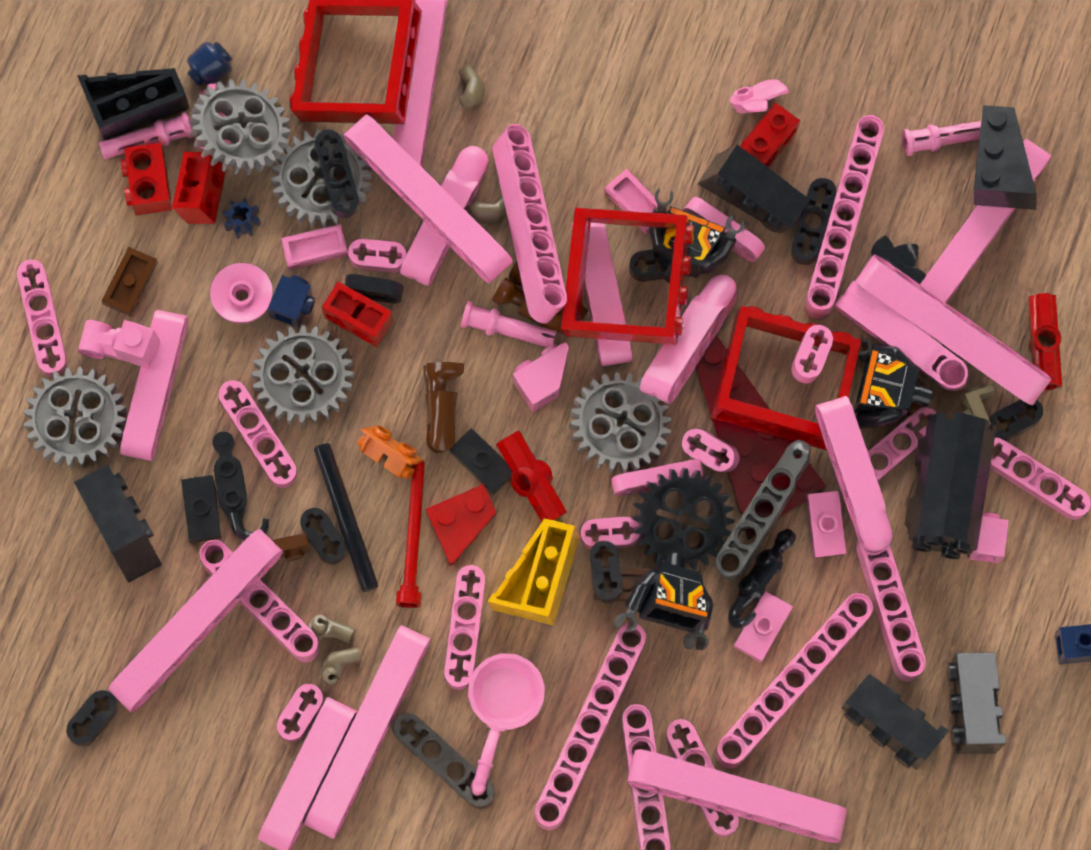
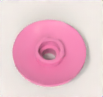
[210,263,273,323]

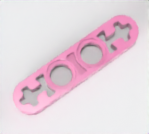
[17,260,67,377]
[219,380,297,488]
[868,407,937,481]
[990,438,1091,520]
[444,565,485,690]
[666,719,739,837]

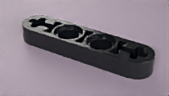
[393,713,494,809]

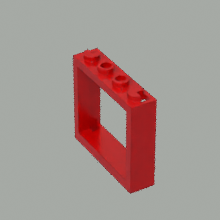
[289,0,422,124]
[561,207,694,345]
[711,306,861,451]

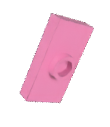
[806,491,846,558]
[734,591,793,663]

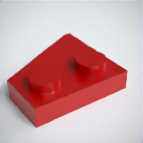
[425,484,496,566]

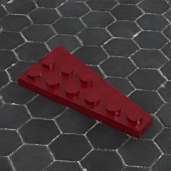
[695,336,826,540]

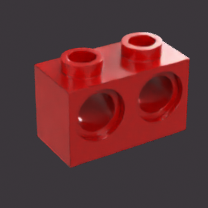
[740,102,800,168]
[120,142,172,216]
[172,152,227,224]
[322,281,393,348]

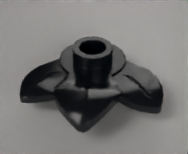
[871,236,927,284]

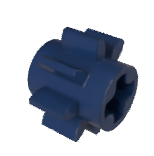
[222,198,261,239]

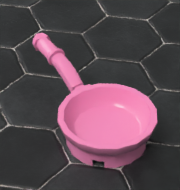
[468,653,545,796]

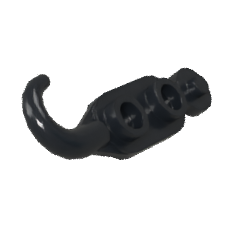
[212,431,269,541]
[728,529,796,629]

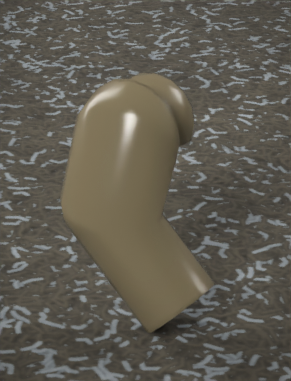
[459,64,485,110]
[467,195,506,224]
[309,615,355,643]
[320,647,362,685]

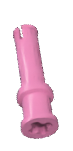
[99,111,194,160]
[901,121,981,156]
[460,301,557,348]

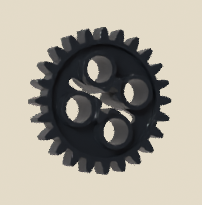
[631,468,735,570]

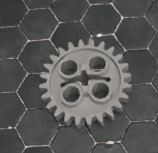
[189,79,290,175]
[271,129,371,228]
[252,325,354,426]
[24,367,127,469]
[569,372,671,474]

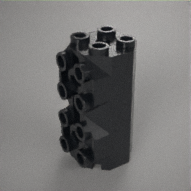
[905,412,996,559]

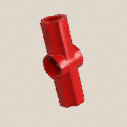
[1028,293,1062,390]
[496,430,568,522]

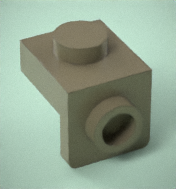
[961,383,996,427]

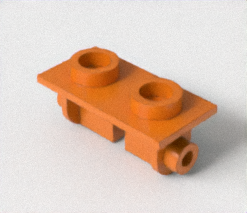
[357,425,424,480]

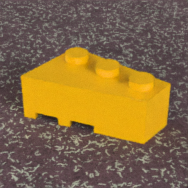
[487,519,580,626]

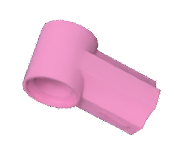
[78,320,123,361]

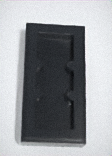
[449,428,512,495]
[181,475,221,543]

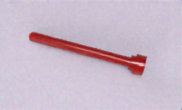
[396,461,425,608]

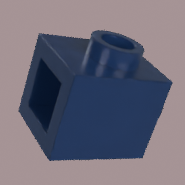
[268,275,315,328]
[1054,624,1091,665]

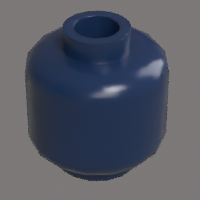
[187,41,233,86]

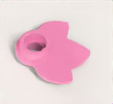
[730,79,789,113]

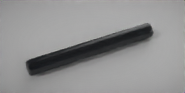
[314,443,378,592]

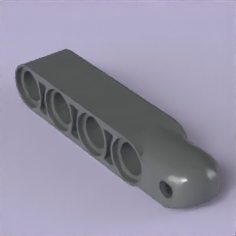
[716,440,811,580]

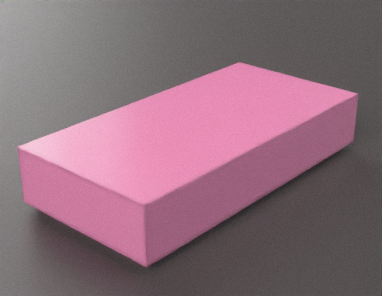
[604,169,658,234]
[281,224,349,270]

